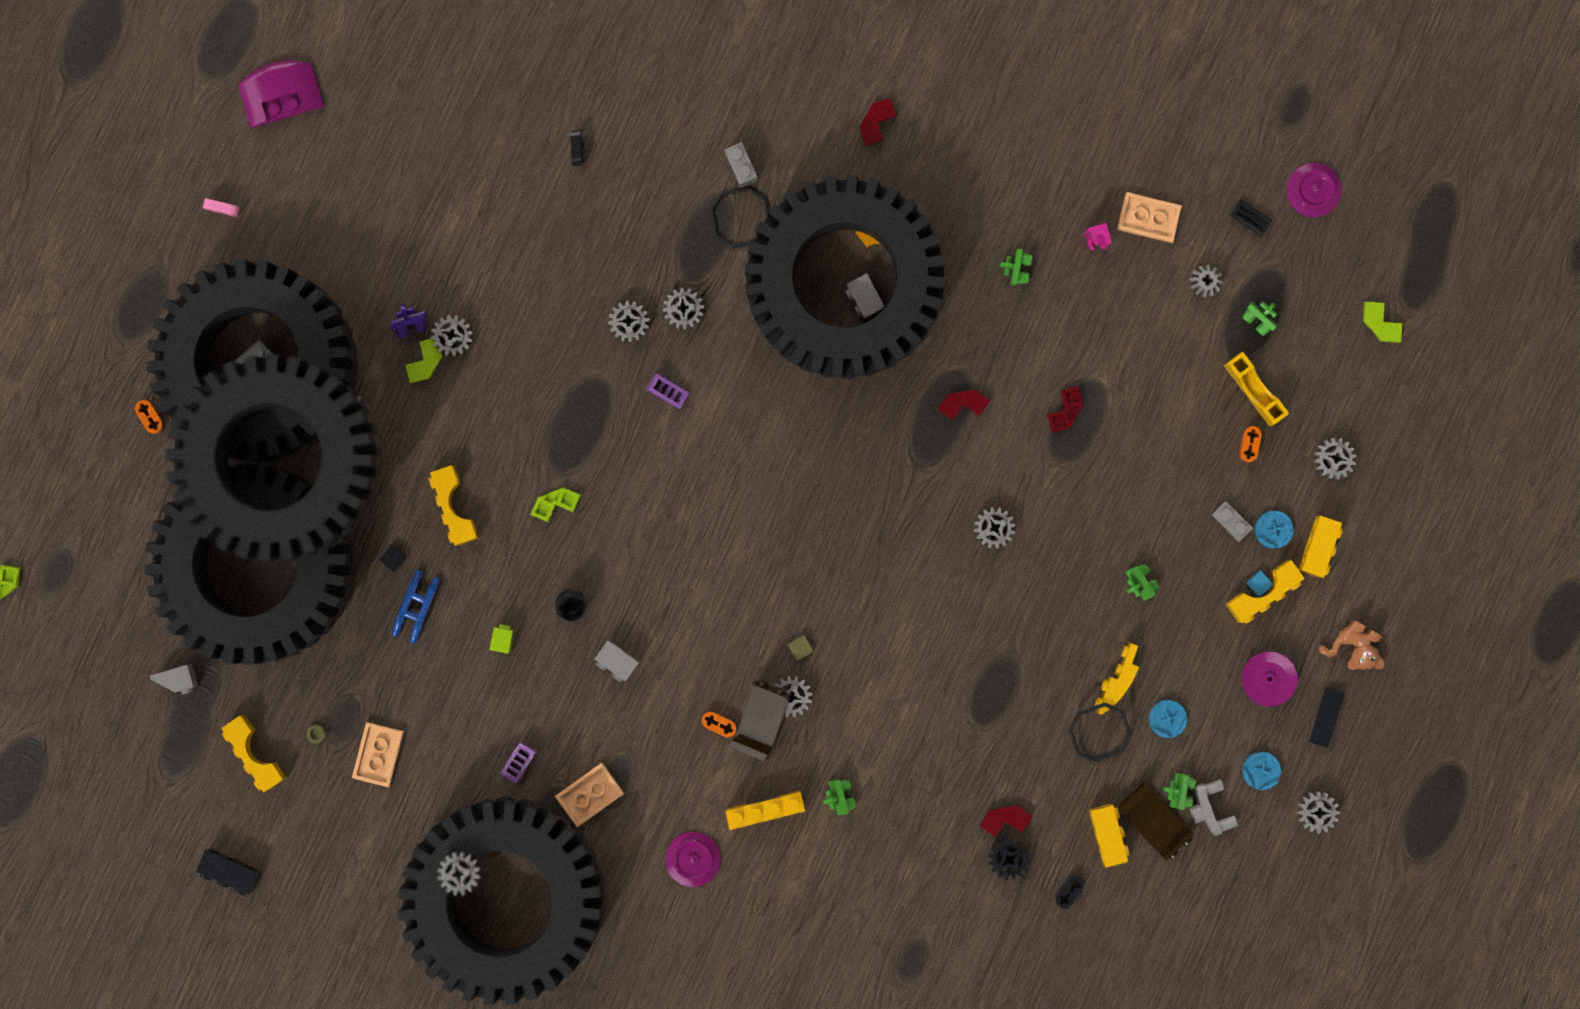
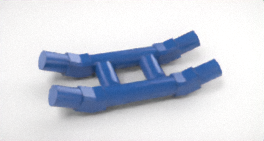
[391,570,441,643]

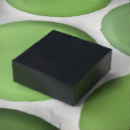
[379,545,407,572]

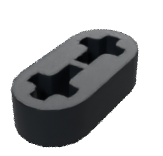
[571,130,583,167]
[1055,875,1085,909]

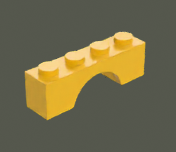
[1223,352,1289,426]
[429,465,479,546]
[1225,560,1305,624]
[221,714,287,793]
[725,791,805,830]

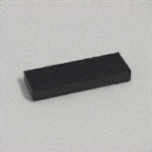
[1308,687,1345,748]

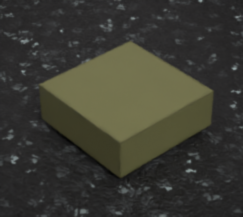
[788,635,814,661]

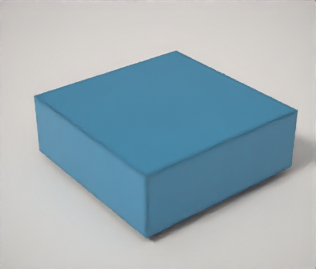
[1246,570,1274,597]

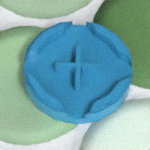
[1255,511,1294,549]
[1148,700,1187,738]
[1242,751,1281,790]

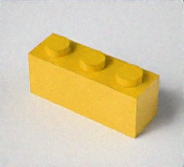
[1298,516,1343,578]
[1089,804,1130,867]

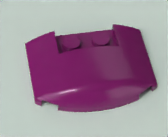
[238,60,324,129]

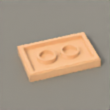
[1117,192,1182,243]
[352,722,404,787]
[555,762,624,827]

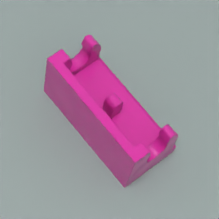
[1083,223,1112,251]

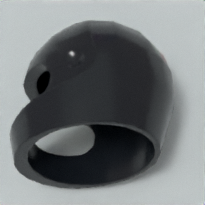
[555,589,587,621]

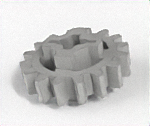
[663,288,704,330]
[608,301,650,343]
[431,315,472,357]
[1313,438,1357,479]
[973,507,1015,549]
[775,676,812,718]
[1296,791,1340,834]
[437,851,481,895]

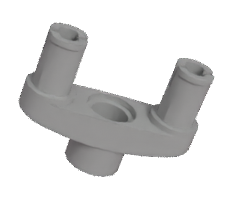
[1189,779,1238,836]

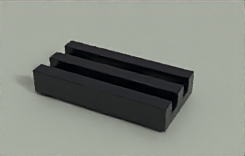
[1229,199,1272,237]

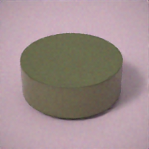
[306,724,327,744]

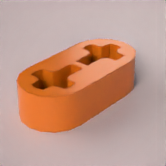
[135,400,165,434]
[1239,426,1261,462]
[702,711,736,738]

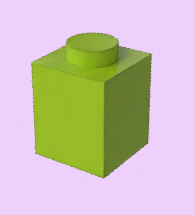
[490,624,515,654]

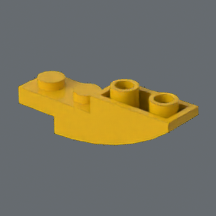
[1095,643,1139,715]

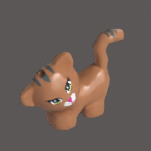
[1318,620,1384,670]

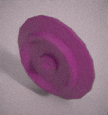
[1287,163,1342,217]
[1242,651,1298,707]
[665,831,721,887]

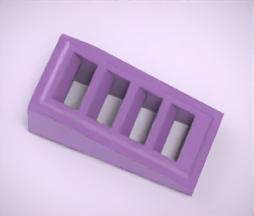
[645,373,689,409]
[500,741,537,784]

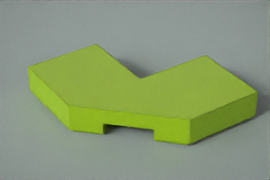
[1363,302,1402,343]
[406,339,443,384]
[530,487,581,522]
[0,565,22,600]

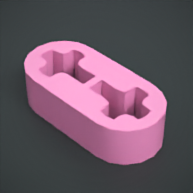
[203,199,240,217]

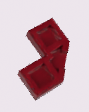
[859,98,896,146]
[1047,386,1084,433]
[937,390,990,420]
[979,805,1032,837]

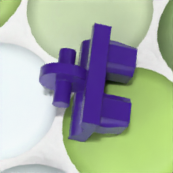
[390,304,426,338]

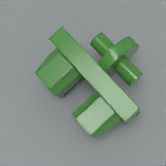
[999,249,1032,286]
[1243,301,1277,336]
[1125,564,1160,601]
[1163,773,1196,810]
[822,780,856,815]

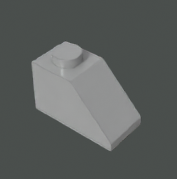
[150,664,198,695]

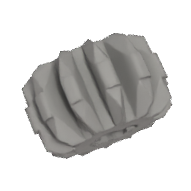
[1189,265,1223,298]

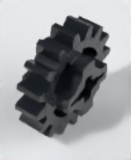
[988,837,1030,880]

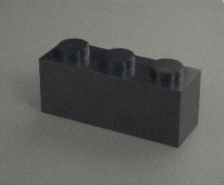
[195,848,262,896]

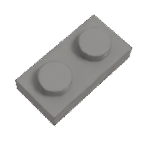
[1211,501,1253,542]

